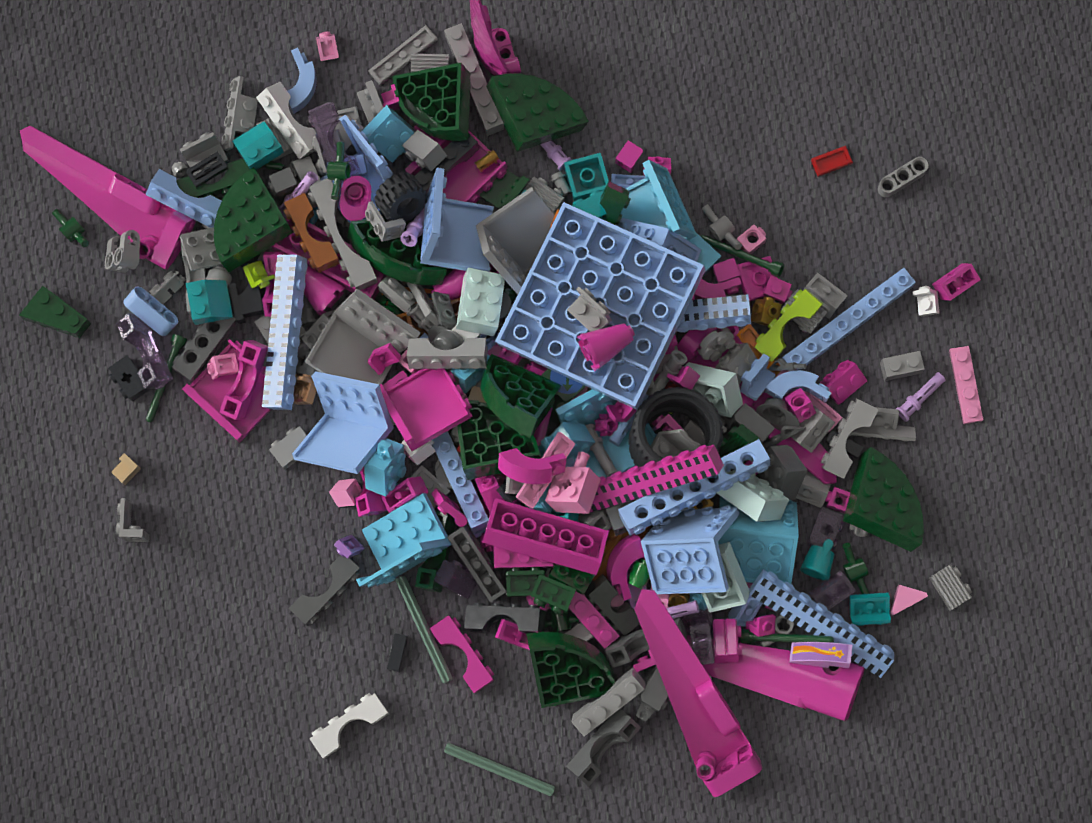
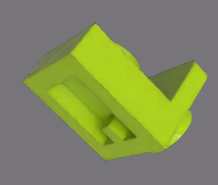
[243,260,275,289]

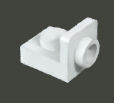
[913,286,939,316]

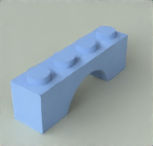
[146,169,222,228]

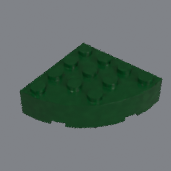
[393,63,471,141]
[486,73,589,152]
[214,167,294,272]
[347,216,447,286]
[480,354,561,438]
[457,400,542,480]
[843,447,924,552]
[527,632,616,708]

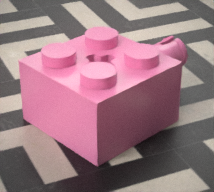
[545,452,601,514]

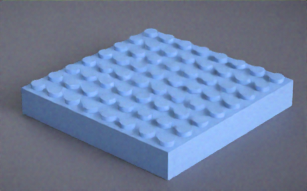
[495,202,706,410]

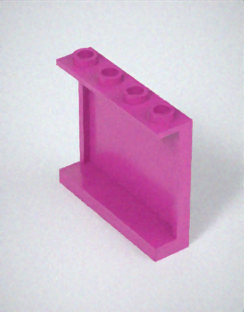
[405,130,507,203]
[182,339,272,443]
[380,369,473,452]

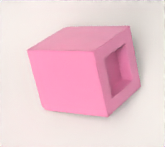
[329,478,362,507]

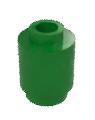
[628,559,650,589]

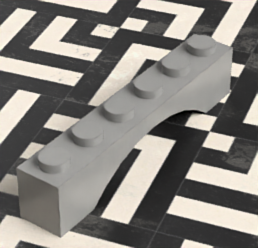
[444,23,504,136]
[308,178,378,290]

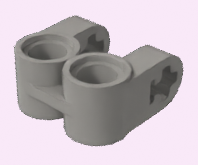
[105,230,140,273]

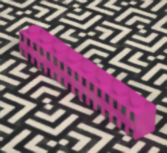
[582,445,724,515]

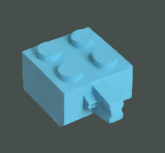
[362,105,415,162]
[538,422,595,460]
[364,438,406,497]

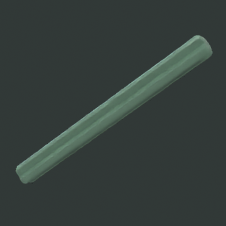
[396,576,453,683]
[444,743,555,796]

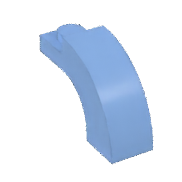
[287,48,317,113]
[764,370,831,403]

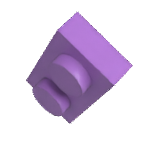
[334,535,365,559]

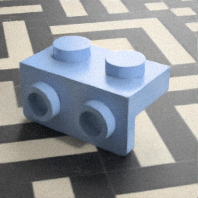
[740,354,775,401]

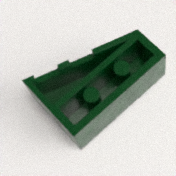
[19,286,91,338]

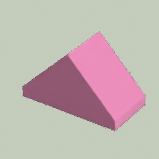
[890,585,928,616]

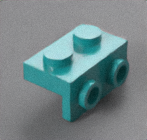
[850,593,891,626]

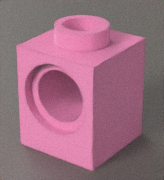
[737,225,766,254]

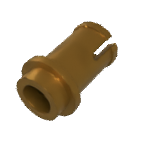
[474,150,499,172]

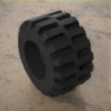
[374,172,428,222]

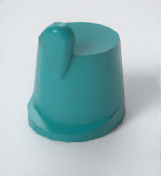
[800,539,835,580]

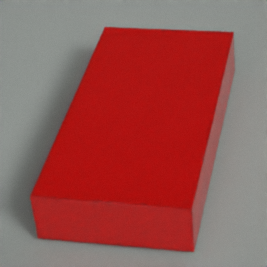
[811,146,853,177]

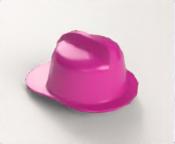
[340,176,372,221]

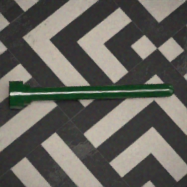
[700,235,784,278]
[146,334,187,422]
[740,629,834,644]

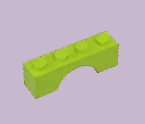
[755,289,824,362]

